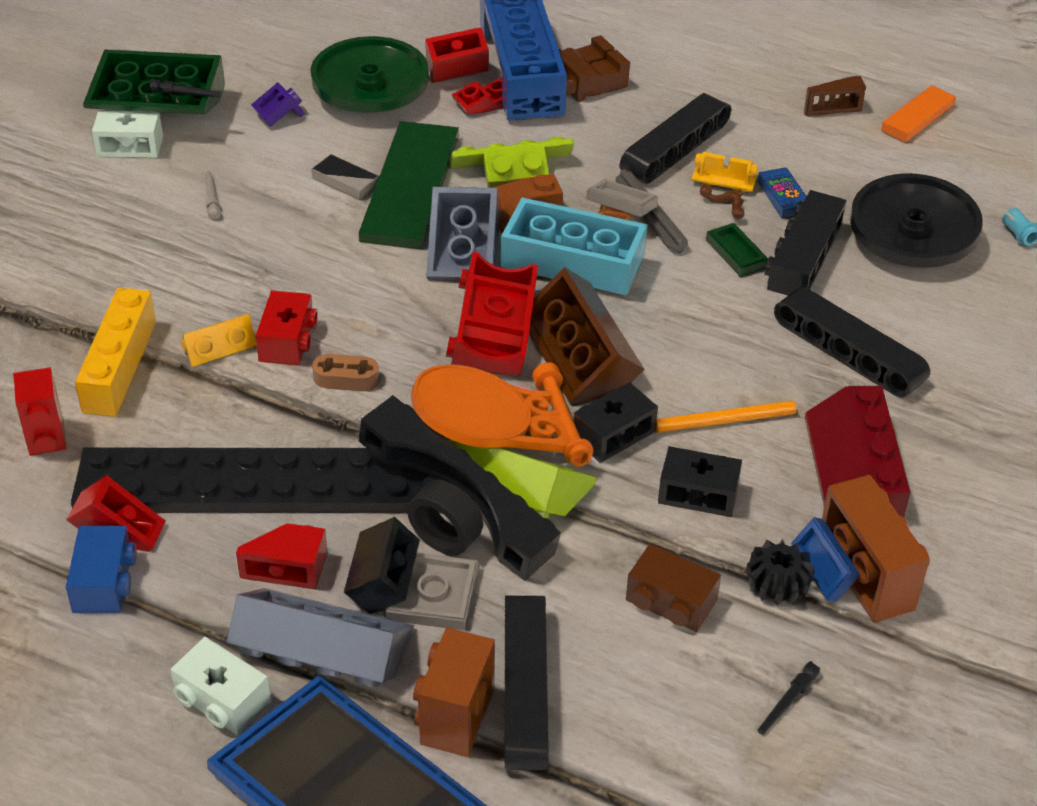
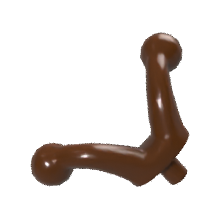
[699,185,745,219]

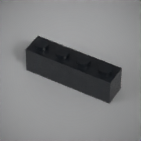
[764,190,847,296]

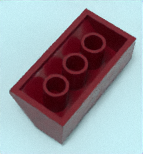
[805,386,911,517]

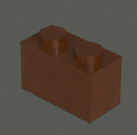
[626,544,721,632]

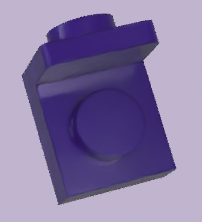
[251,82,305,127]

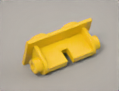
[691,151,758,192]
[180,314,256,367]

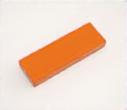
[881,85,956,143]

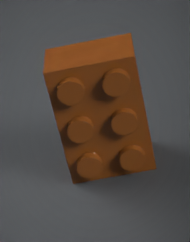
[822,475,930,623]

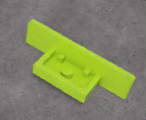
[450,136,574,187]

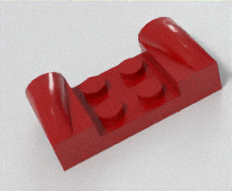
[445,252,538,376]

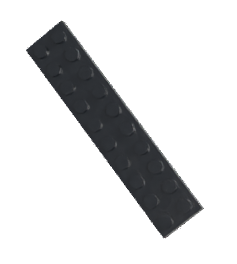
[71,447,441,513]

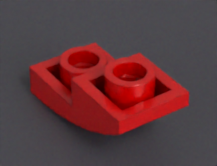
[452,77,503,114]

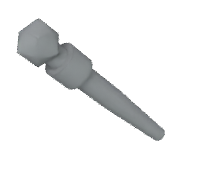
[206,171,221,220]

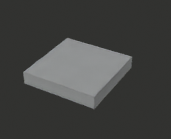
[386,553,479,630]

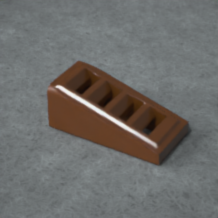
[804,76,866,116]

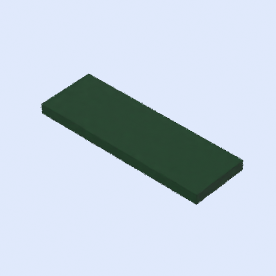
[359,121,459,249]

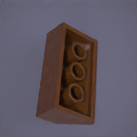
[529,267,645,405]

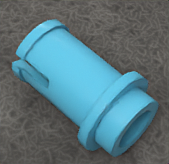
[1002,208,1037,246]

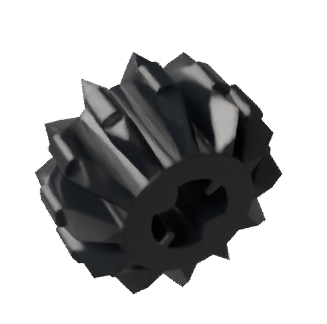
[746,538,814,606]

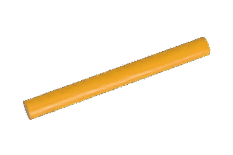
[656,400,797,433]

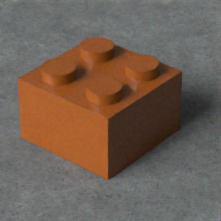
[413,627,495,758]

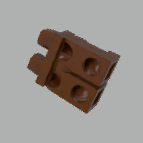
[558,35,630,102]

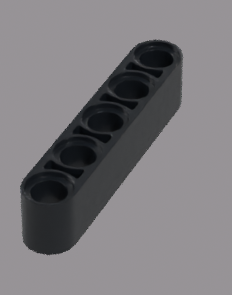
[619,93,732,184]
[774,287,930,398]
[505,595,549,770]

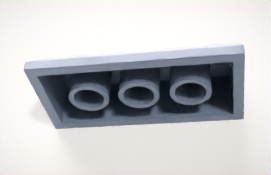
[226,588,415,687]

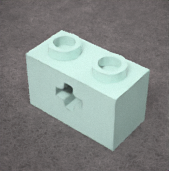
[92,110,163,158]
[170,637,272,735]

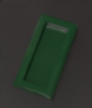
[706,223,768,278]

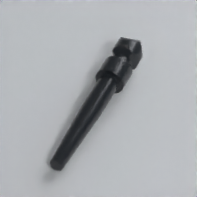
[149,79,222,98]
[757,661,820,735]

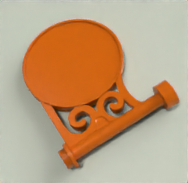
[411,362,593,467]

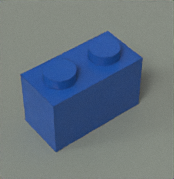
[65,526,137,613]

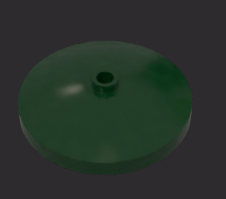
[310,36,429,113]

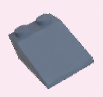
[426,187,500,280]

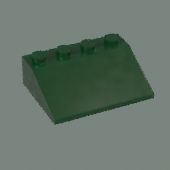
[83,49,225,115]

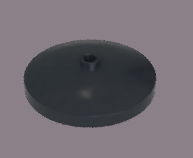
[850,173,983,268]

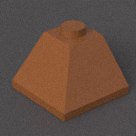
[492,174,563,233]

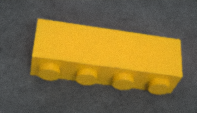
[75,288,156,417]

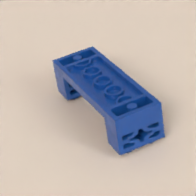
[480,0,567,120]

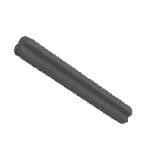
[616,170,688,253]

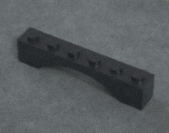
[358,395,561,581]

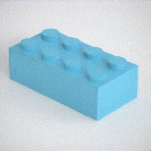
[501,197,647,295]

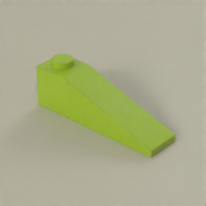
[444,436,597,519]

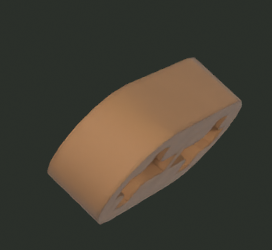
[312,354,379,391]

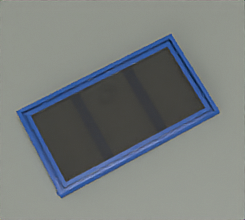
[207,675,487,806]

